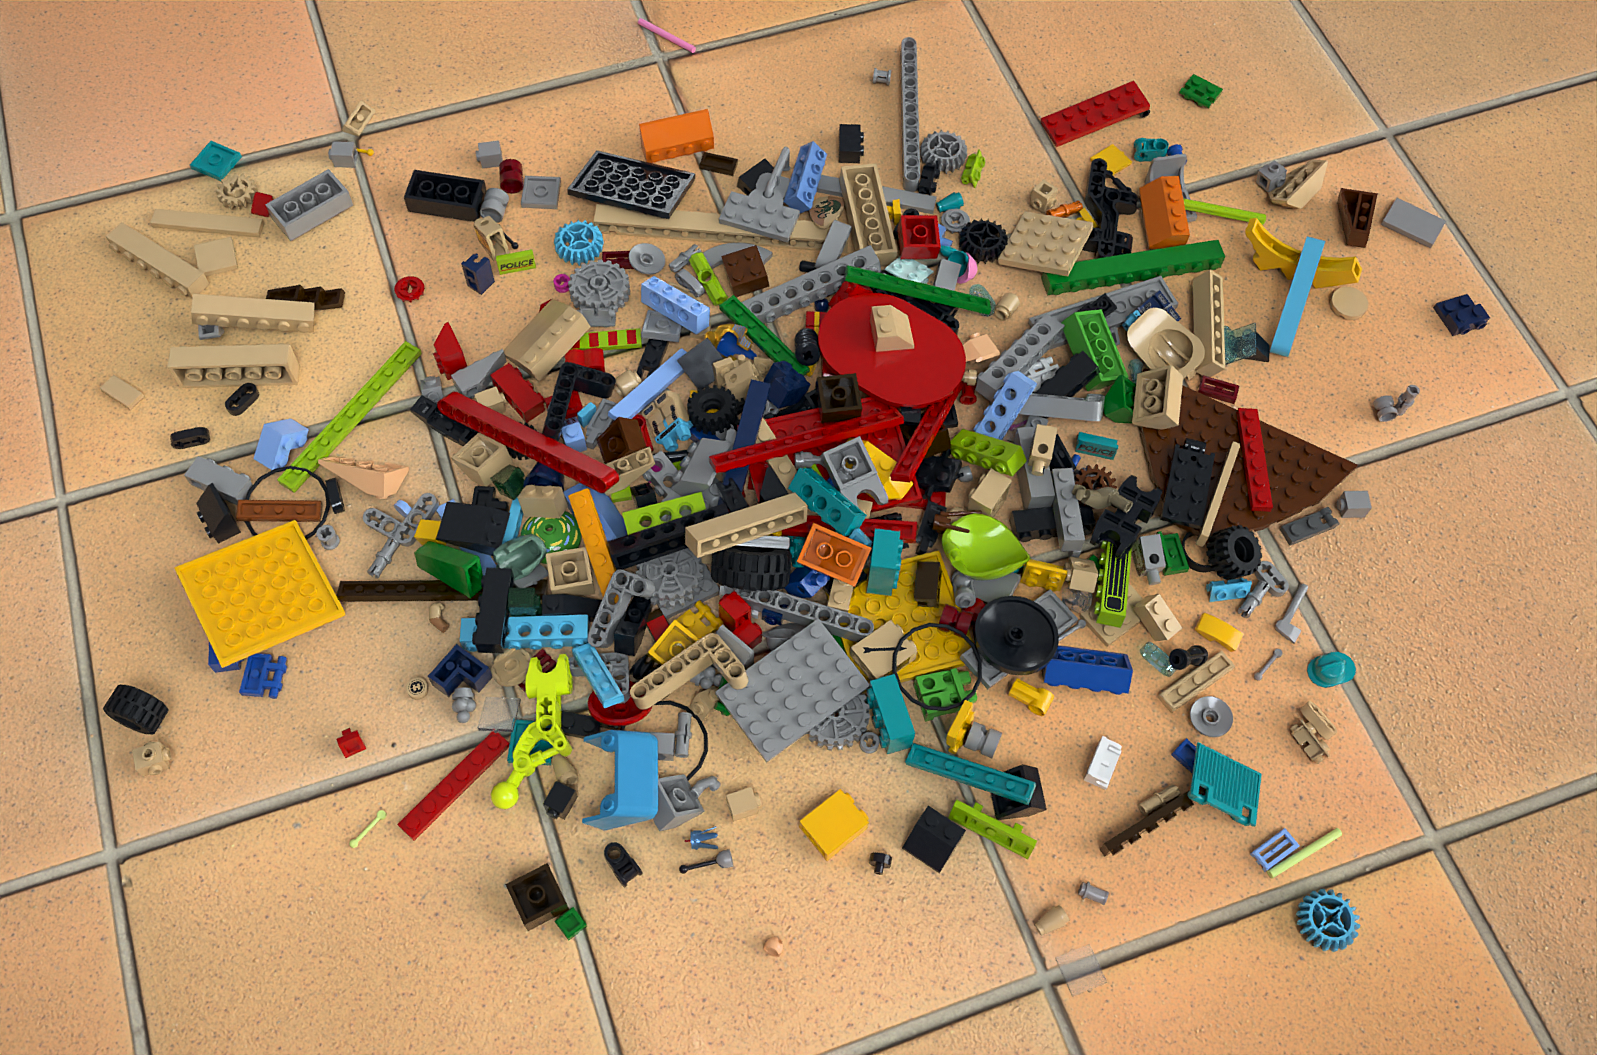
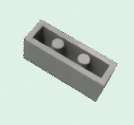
[184,456,253,505]

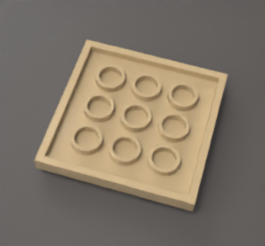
[998,212,1093,276]

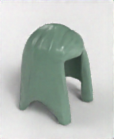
[493,534,546,581]

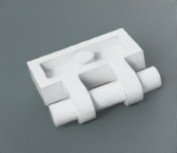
[1024,356,1060,392]

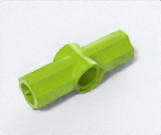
[689,252,728,306]

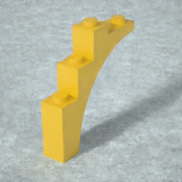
[1245,218,1362,289]

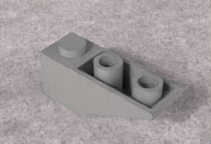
[451,349,507,399]

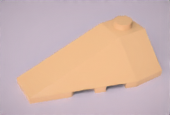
[961,332,1000,364]
[318,456,409,499]

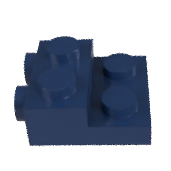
[1433,294,1490,336]

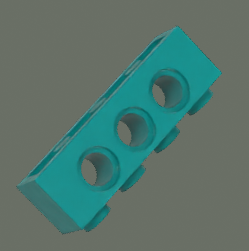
[788,468,867,536]

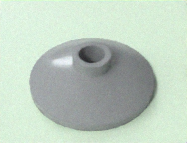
[629,243,665,274]
[1190,696,1233,737]

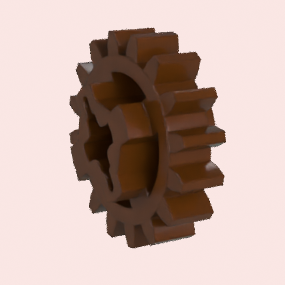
[1074,464,1117,508]

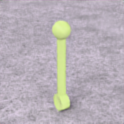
[349,810,387,848]

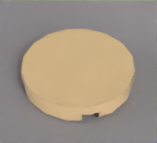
[1330,287,1369,320]
[491,648,531,687]

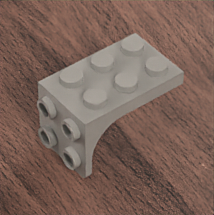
[1145,154,1197,222]

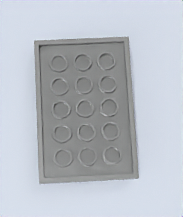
[715,618,870,763]

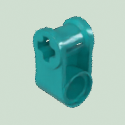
[1134,138,1169,162]

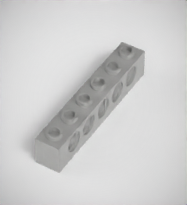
[975,313,1065,402]

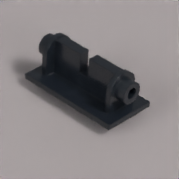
[918,161,941,196]

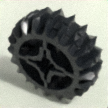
[959,218,1008,264]

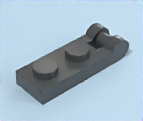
[1280,507,1340,546]

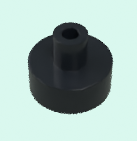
[869,852,892,875]

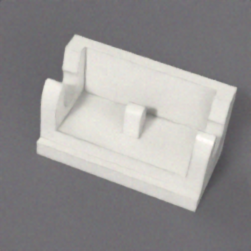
[1084,736,1122,790]

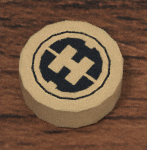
[406,677,429,700]

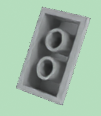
[671,438,731,497]

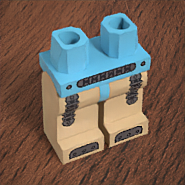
[641,390,693,452]

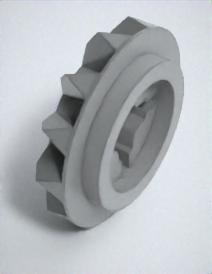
[941,209,970,234]

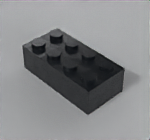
[404,170,487,222]

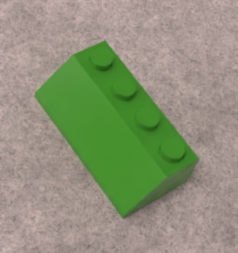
[1061,309,1129,391]

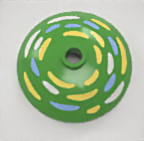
[521,511,582,564]

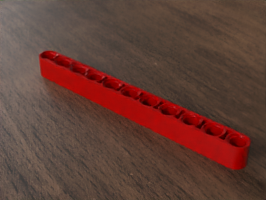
[437,391,619,493]

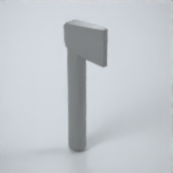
[1275,584,1308,644]

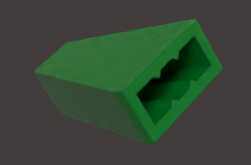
[414,541,483,598]

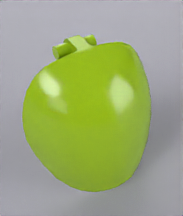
[942,513,1031,581]

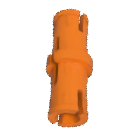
[1046,200,1083,218]

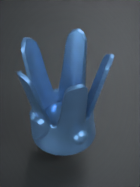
[685,826,718,850]

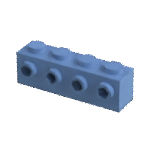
[784,141,827,213]

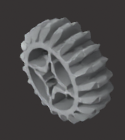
[920,130,967,174]

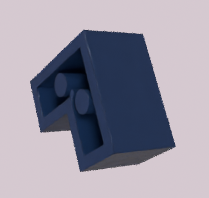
[763,360,811,409]
[428,644,492,697]

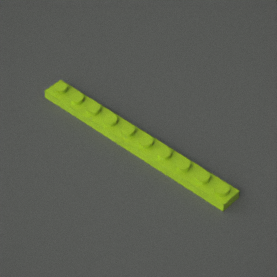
[277,341,422,493]

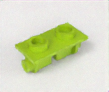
[961,149,985,188]

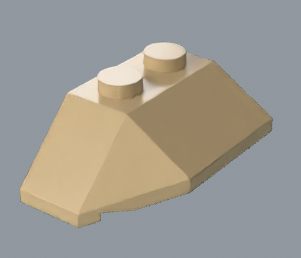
[1268,159,1328,209]

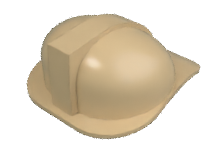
[1127,308,1205,381]

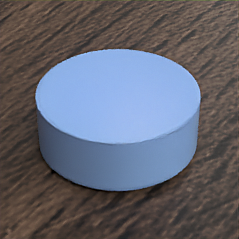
[394,500,412,518]

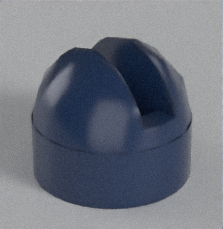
[814,298,829,312]

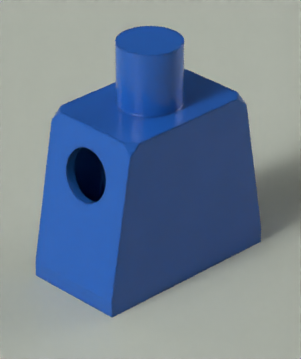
[784,566,830,598]

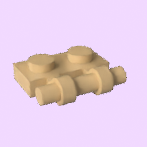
[713,354,747,388]

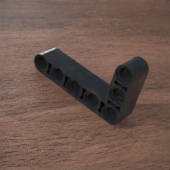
[542,362,616,441]

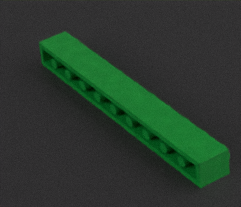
[1041,240,1225,296]

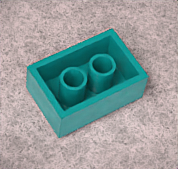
[867,528,903,596]
[866,674,915,754]

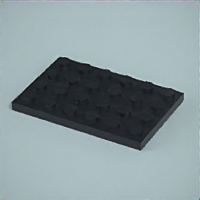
[567,150,695,219]

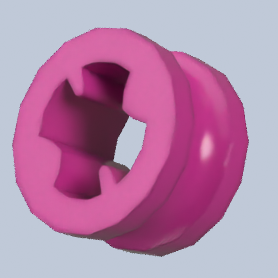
[553,274,570,293]

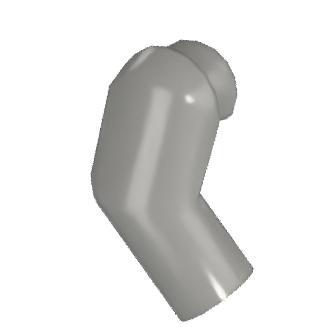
[689,776,721,799]

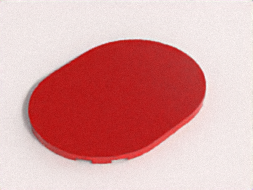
[818,293,966,409]

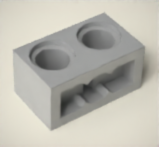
[642,450,678,498]

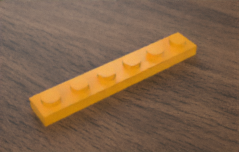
[568,488,629,605]

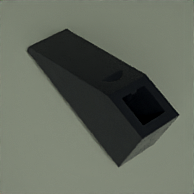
[614,595,653,657]

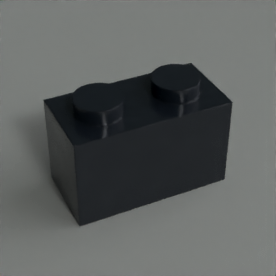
[839,124,864,163]

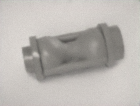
[794,451,826,469]
[952,570,976,608]

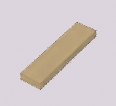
[1158,650,1236,713]

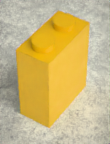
[799,789,869,861]

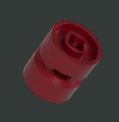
[499,159,524,194]
[937,604,974,638]

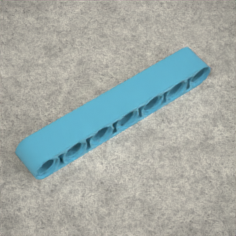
[1270,236,1325,357]

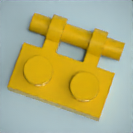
[676,600,724,639]
[946,700,975,754]

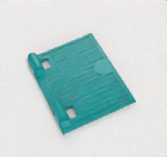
[1187,742,1262,827]

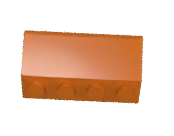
[639,109,714,163]
[1138,176,1190,249]

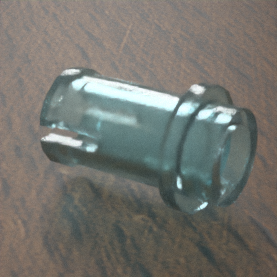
[1128,359,1144,384]

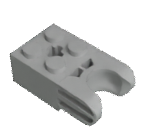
[821,436,888,508]

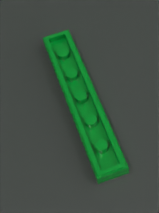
[719,295,810,376]

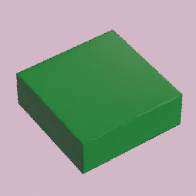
[555,907,587,941]

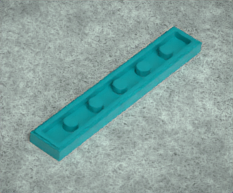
[905,743,1036,805]

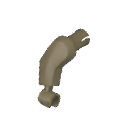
[1072,484,1133,513]

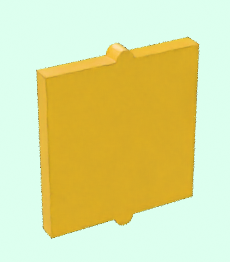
[1090,144,1132,175]

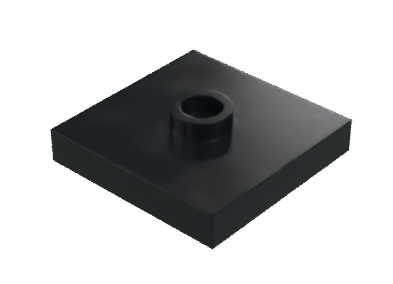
[677,337,724,390]

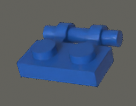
[239,653,287,699]

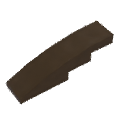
[266,285,345,310]

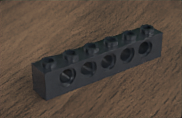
[608,503,729,571]

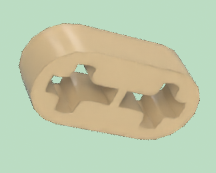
[1301,701,1337,740]

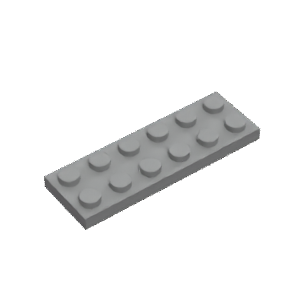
[960,589,1078,690]

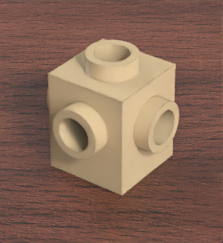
[1030,179,1058,213]
[132,741,171,777]

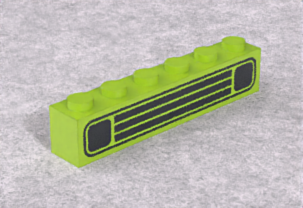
[1094,541,1132,628]

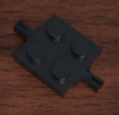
[915,449,962,501]

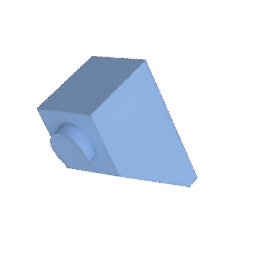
[561,417,587,452]

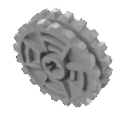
[568,260,630,314]
[636,548,704,608]
[807,694,870,751]

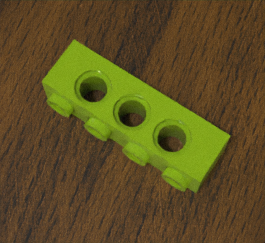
[950,429,1027,476]
[622,492,706,535]

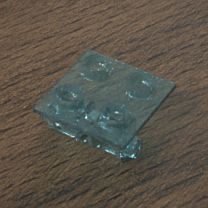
[1224,323,1256,365]

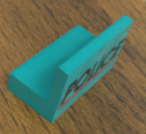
[1075,432,1119,460]

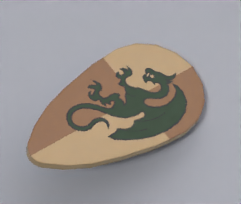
[809,196,845,229]

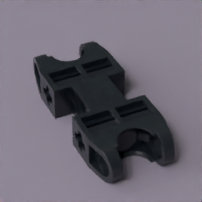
[1090,475,1163,559]

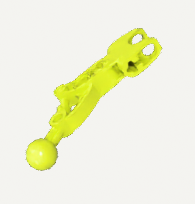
[491,654,573,810]

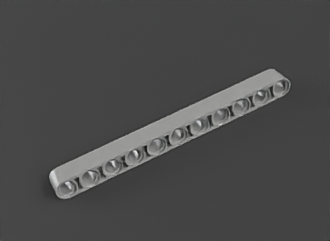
[900,37,920,192]

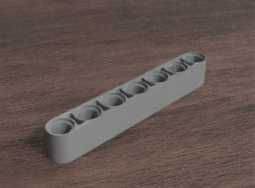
[735,588,874,642]

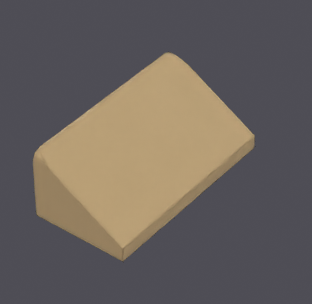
[341,101,376,137]

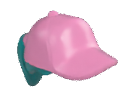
[940,246,977,284]

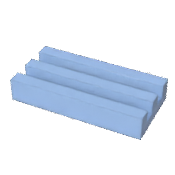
[1250,828,1300,872]

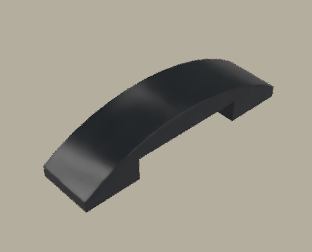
[410,395,479,446]

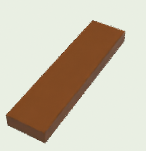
[236,500,322,522]

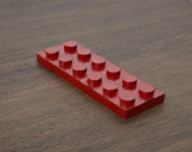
[1041,81,1150,147]

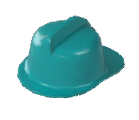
[1307,652,1356,688]

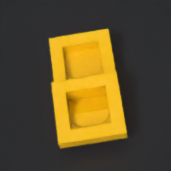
[1195,613,1243,652]

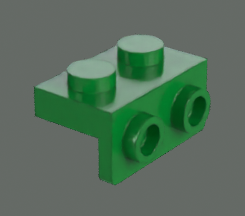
[1156,531,1189,576]

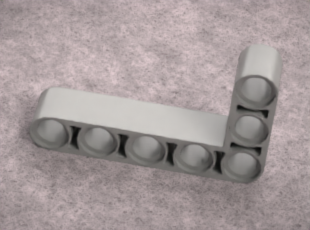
[1004,392,1105,421]

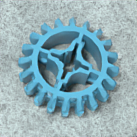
[554,220,604,266]
[1296,889,1361,952]

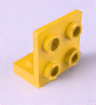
[1020,559,1068,592]

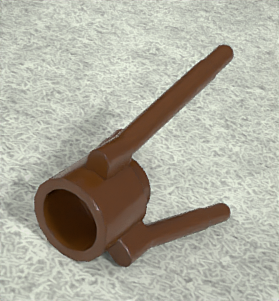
[932,510,982,534]

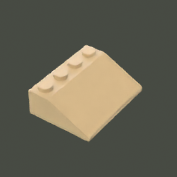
[503,299,590,382]

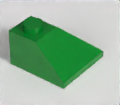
[1103,375,1136,423]

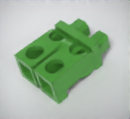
[913,668,977,722]

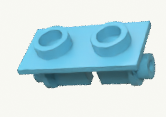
[1206,577,1252,602]

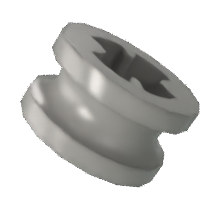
[860,732,879,754]

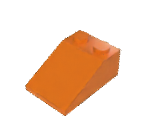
[797,523,872,587]

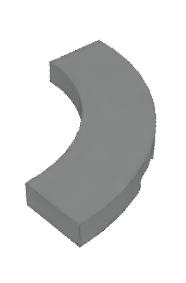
[703,243,773,269]

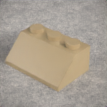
[1132,365,1183,430]

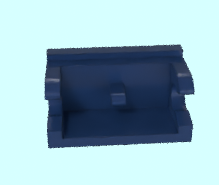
[461,253,495,295]

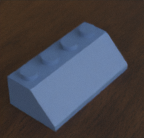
[564,483,628,542]

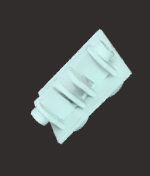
[885,257,934,284]

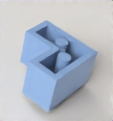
[253,418,309,470]

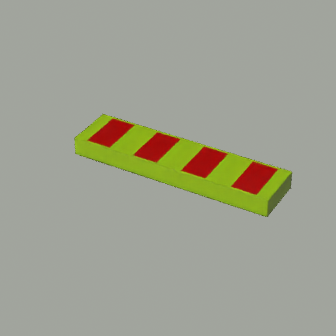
[570,328,642,351]

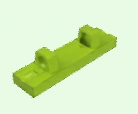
[948,800,1037,859]

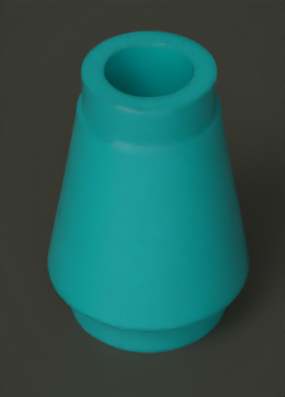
[936,192,964,213]

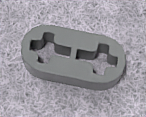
[675,269,705,298]
[1254,561,1289,597]

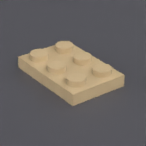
[1079,584,1143,647]

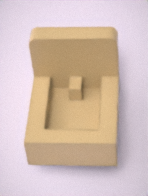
[690,686,722,722]

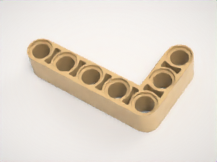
[630,633,748,710]

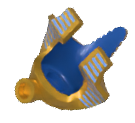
[704,324,757,361]

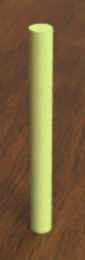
[1267,828,1342,879]

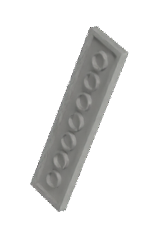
[1028,276,1178,350]

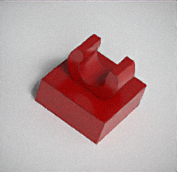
[336,728,366,758]

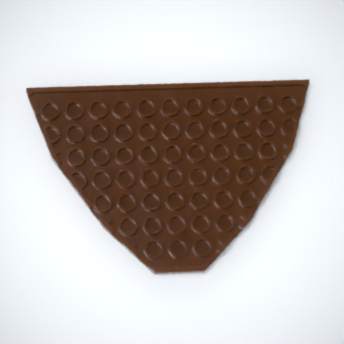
[1139,368,1358,541]

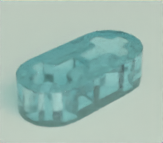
[969,284,996,317]
[1140,642,1176,677]

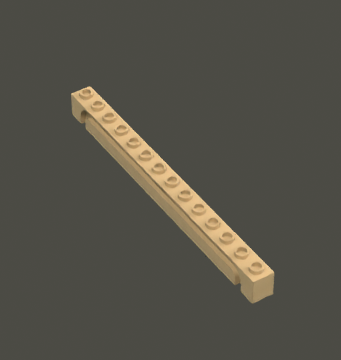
[594,204,849,253]

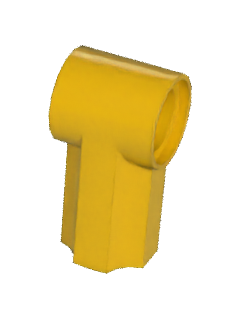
[1008,678,1054,716]

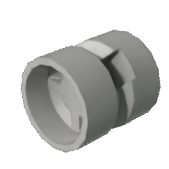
[480,188,509,223]
[964,721,1002,758]

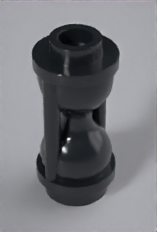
[1169,645,1208,670]

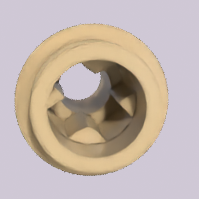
[551,754,578,787]
[1034,905,1070,936]

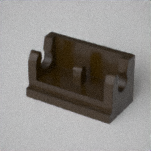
[914,561,942,608]

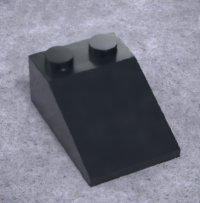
[436,502,510,557]

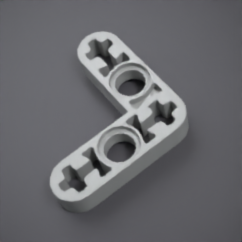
[363,493,439,547]
[569,652,630,704]

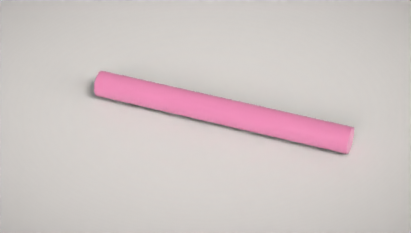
[638,18,696,53]

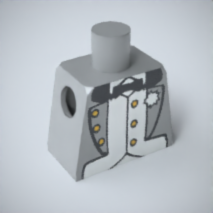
[1131,534,1166,585]

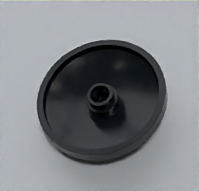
[973,596,1059,675]

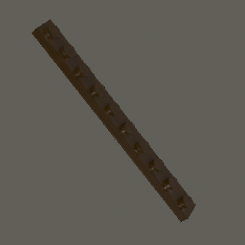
[336,579,548,602]

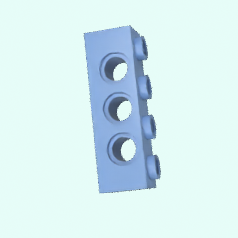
[641,276,710,335]
[973,371,1037,440]

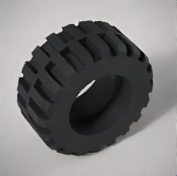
[711,546,792,591]

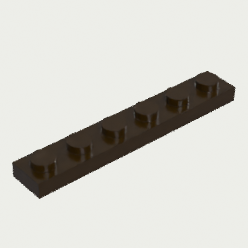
[1100,786,1206,857]

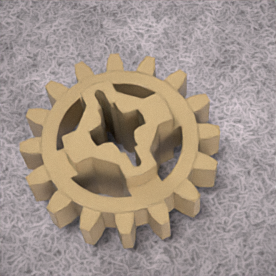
[216,173,258,209]

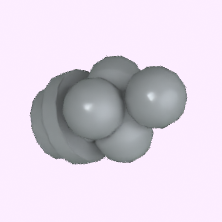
[690,666,722,689]
[452,687,476,723]

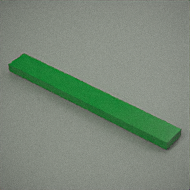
[845,265,991,315]

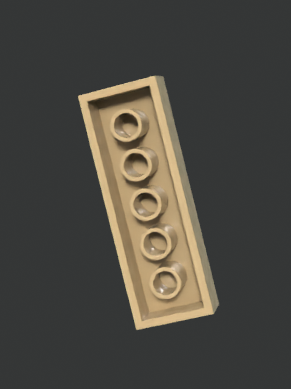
[839,164,897,268]
[167,343,300,388]

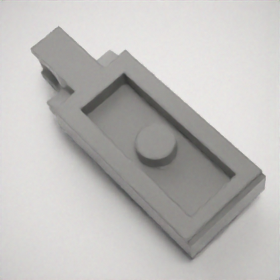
[585,398,618,450]

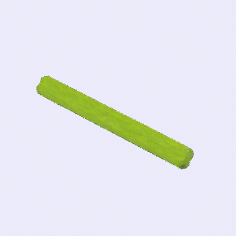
[1183,198,1266,225]

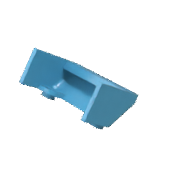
[582,730,658,831]

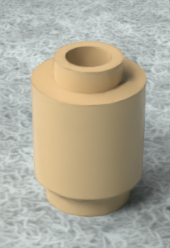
[994,293,1020,321]

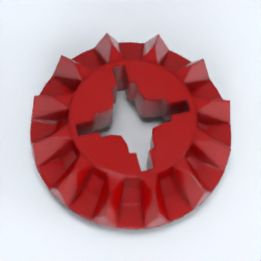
[394,276,425,303]

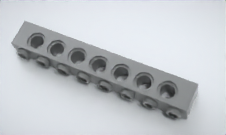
[741,245,881,324]

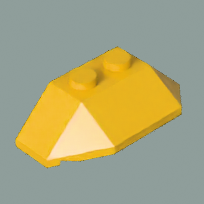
[845,438,913,500]

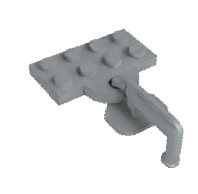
[719,147,800,243]

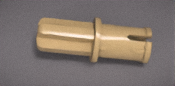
[1138,785,1180,817]

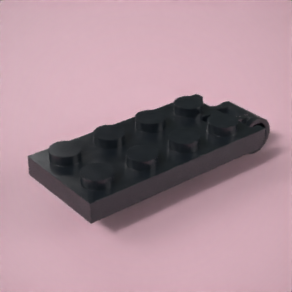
[1160,438,1215,530]

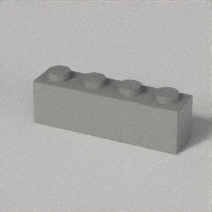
[1051,468,1085,552]

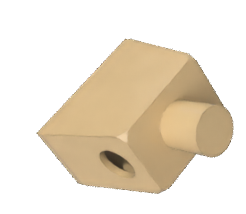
[719,360,764,402]

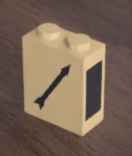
[850,620,917,681]

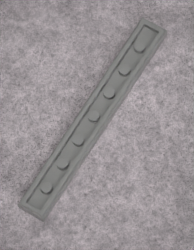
[817,175,937,214]

